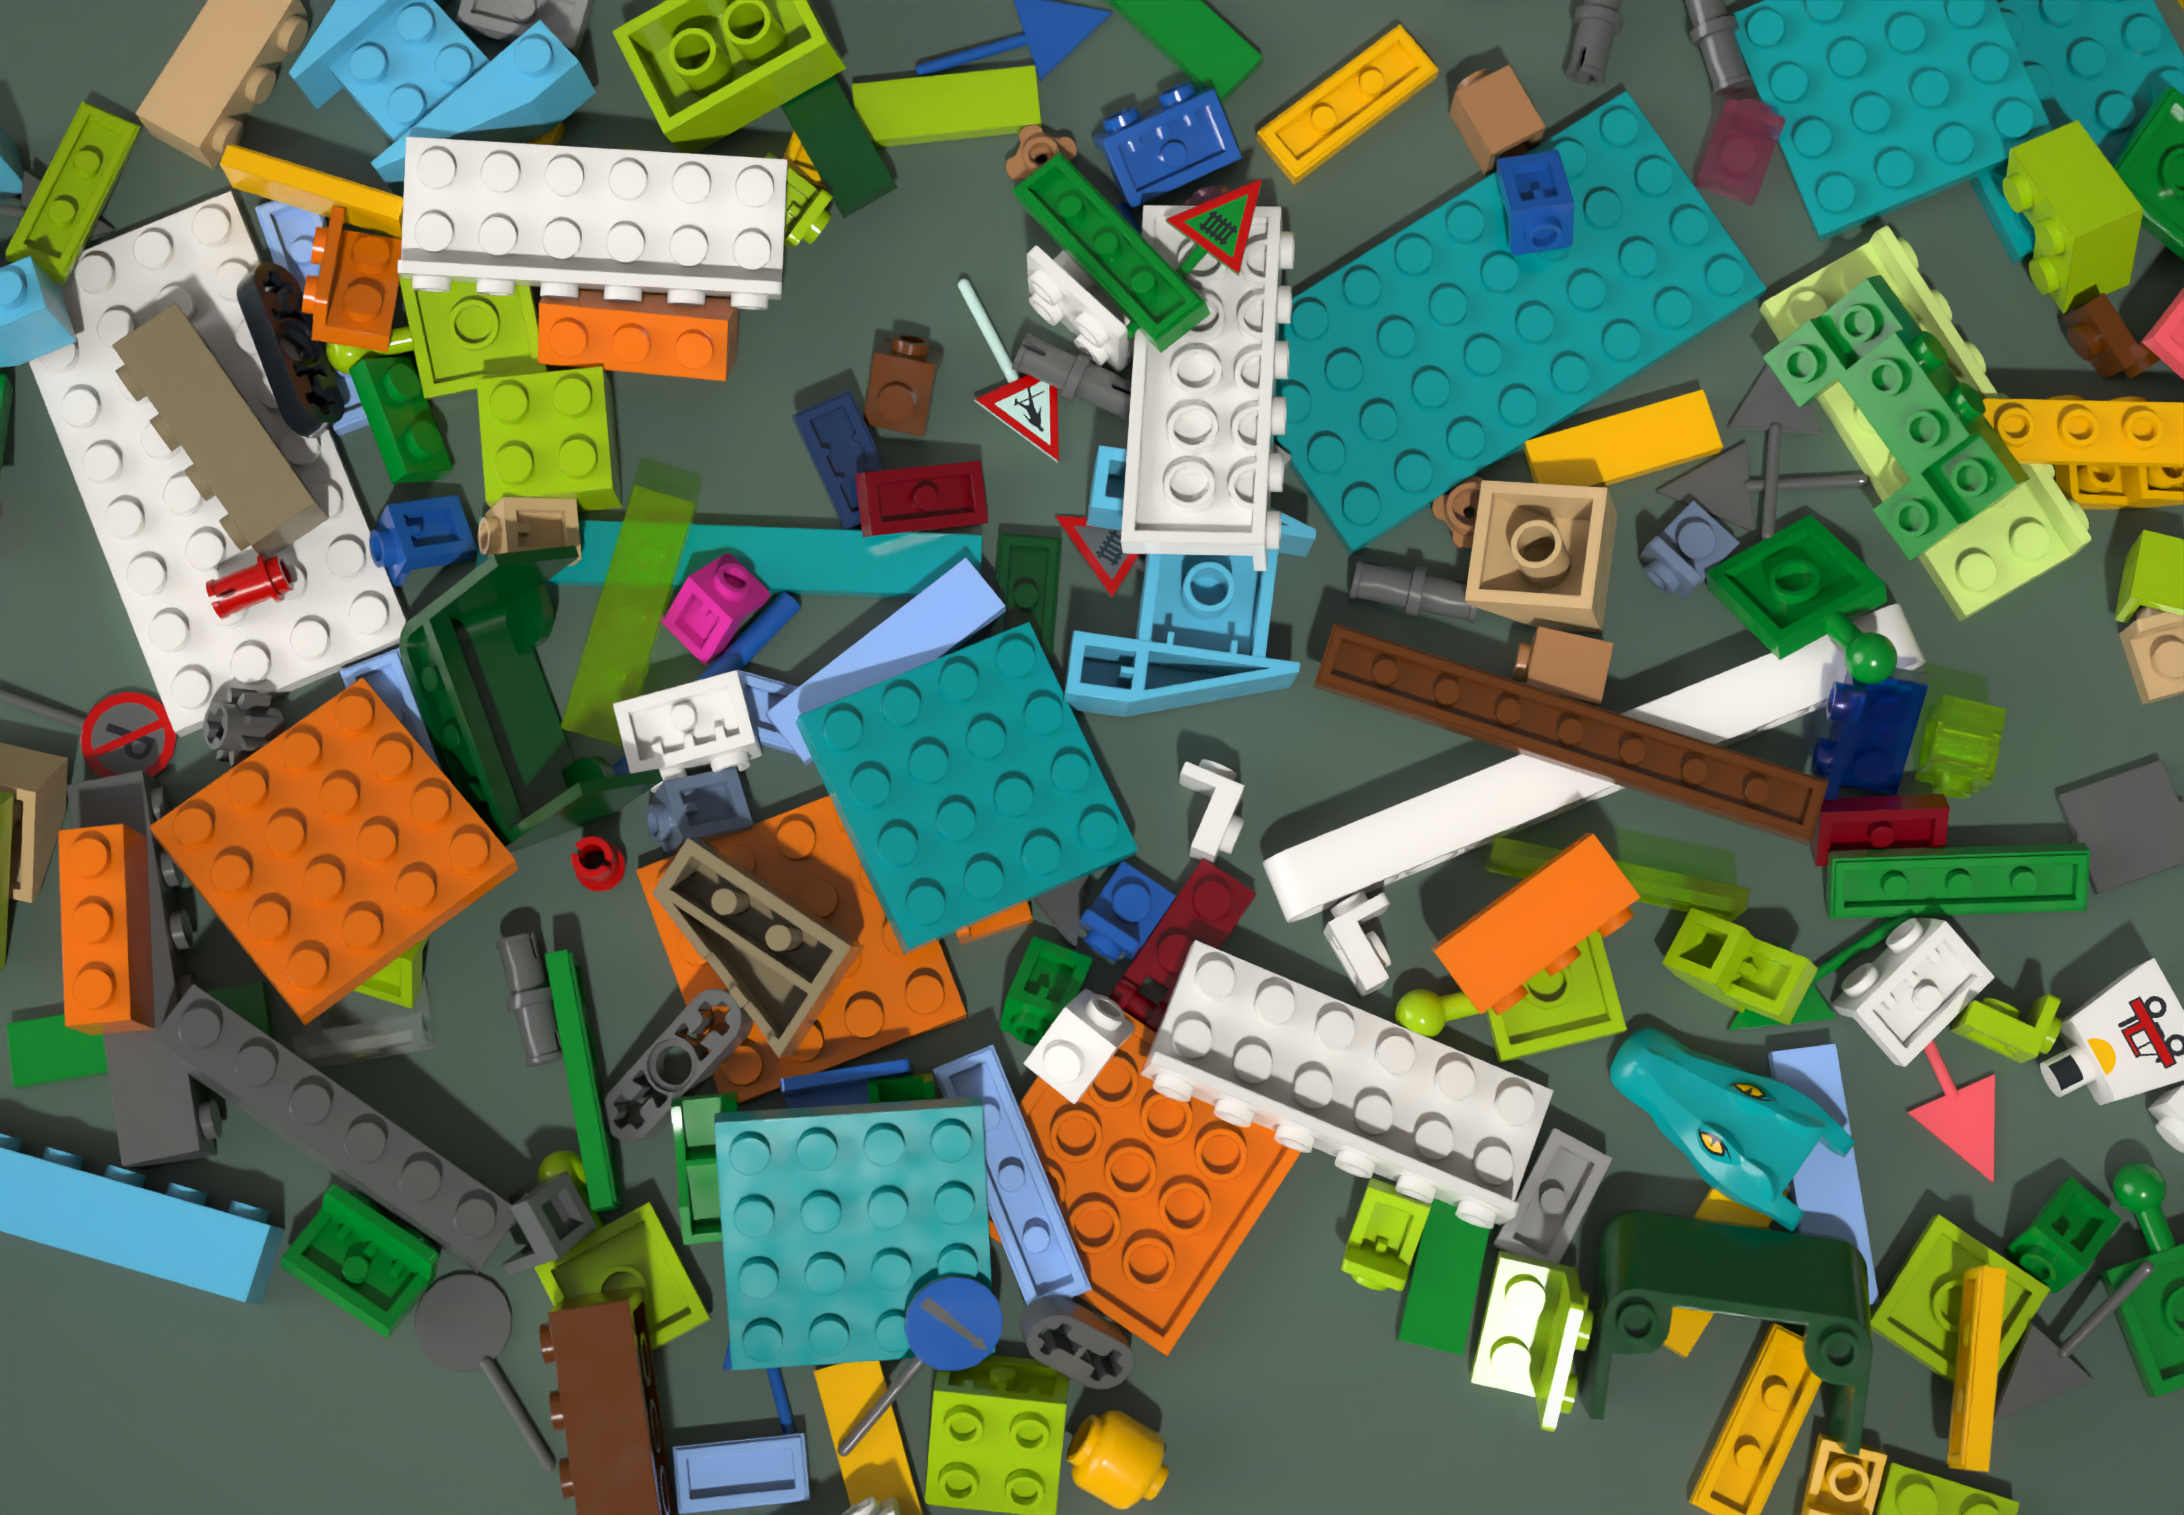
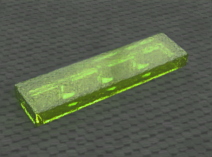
[561,485,698,747]
[1484,836,1750,921]

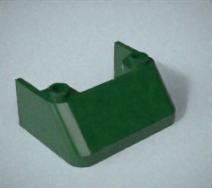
[399,545,663,853]
[1580,1209,1873,1456]

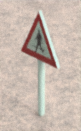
[958,279,1059,463]

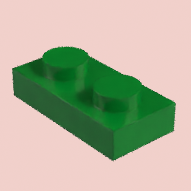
[349,357,453,484]

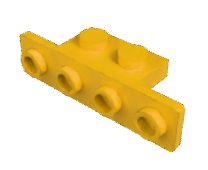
[1982,395,2184,467]

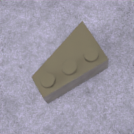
[652,838,864,1058]

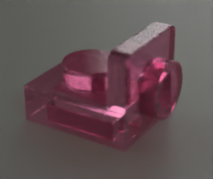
[1694,99,1786,206]

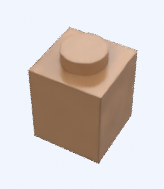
[1449,65,1546,176]
[1511,626,1614,707]

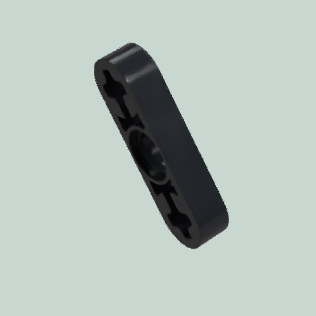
[236,262,345,438]

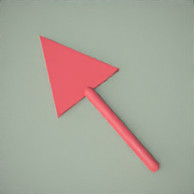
[1907,1040,1995,1183]

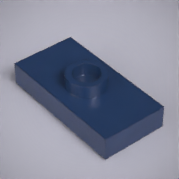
[791,389,887,530]

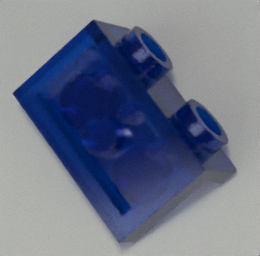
[1811,668,1929,801]

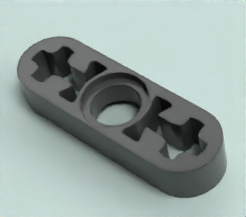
[602,989,753,1141]

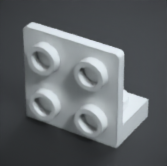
[1027,245,1135,374]

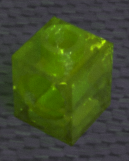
[1915,694,2007,799]

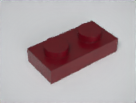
[855,460,988,538]
[1811,794,1950,866]

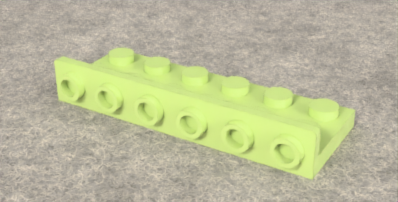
[1759,225,2092,622]

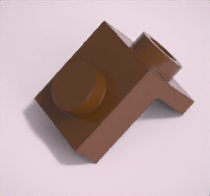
[2061,293,2161,380]
[863,334,944,437]

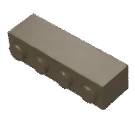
[112,302,329,558]

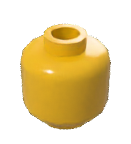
[1066,1410,1169,1510]

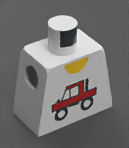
[2040,958,2184,1106]

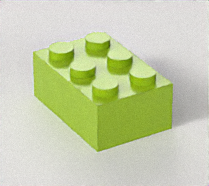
[612,0,846,154]

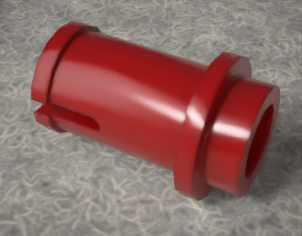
[206,553,294,620]
[571,836,626,892]

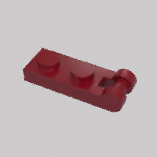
[1108,858,1257,1033]

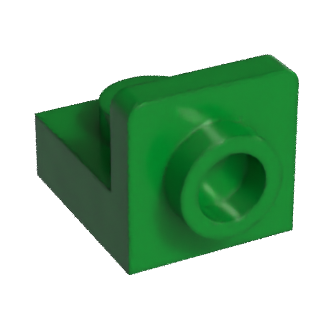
[999,936,1093,1046]
[2005,1176,2122,1294]

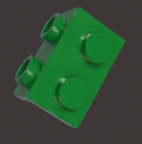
[280,1184,440,1339]

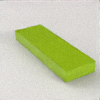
[852,65,1042,148]
[5,101,141,285]

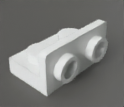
[613,670,763,793]
[1832,917,1994,1067]

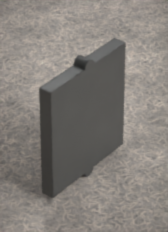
[2055,759,2184,895]

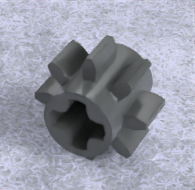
[203,688,285,766]

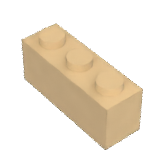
[135,0,310,169]

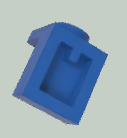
[1497,150,1574,255]
[369,495,477,587]
[1080,861,1176,962]

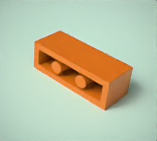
[538,289,739,381]
[58,824,155,1035]
[1430,833,1641,1015]

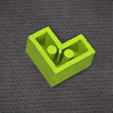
[2002,120,2143,313]

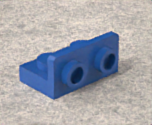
[1091,81,1242,209]

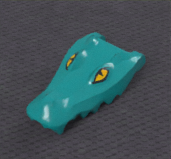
[1610,1027,1856,1232]

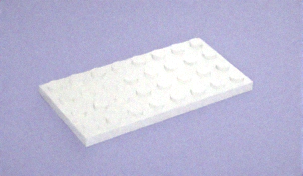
[29,191,408,737]

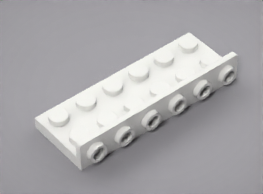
[397,137,787,310]
[1121,205,1295,571]
[1140,940,1554,1229]

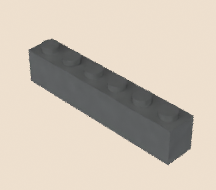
[66,770,222,1171]
[152,984,516,1274]

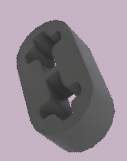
[1019,1295,1134,1390]

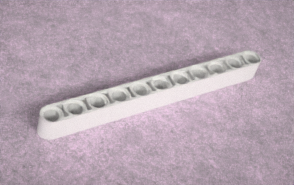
[1262,603,1926,923]

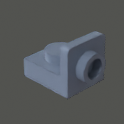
[1638,500,1739,601]
[646,767,754,858]

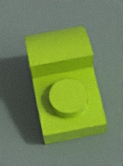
[1662,907,1818,1026]

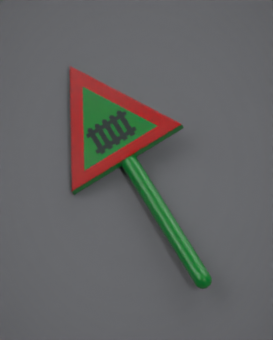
[1126,178,1262,339]

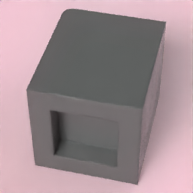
[502,1171,598,1276]

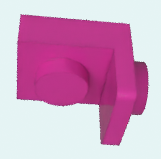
[661,553,770,666]

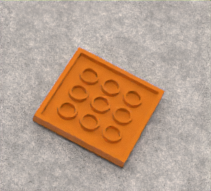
[149,677,519,1025]
[636,796,968,1106]
[988,992,1301,1357]

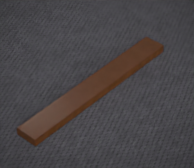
[1314,623,1829,846]

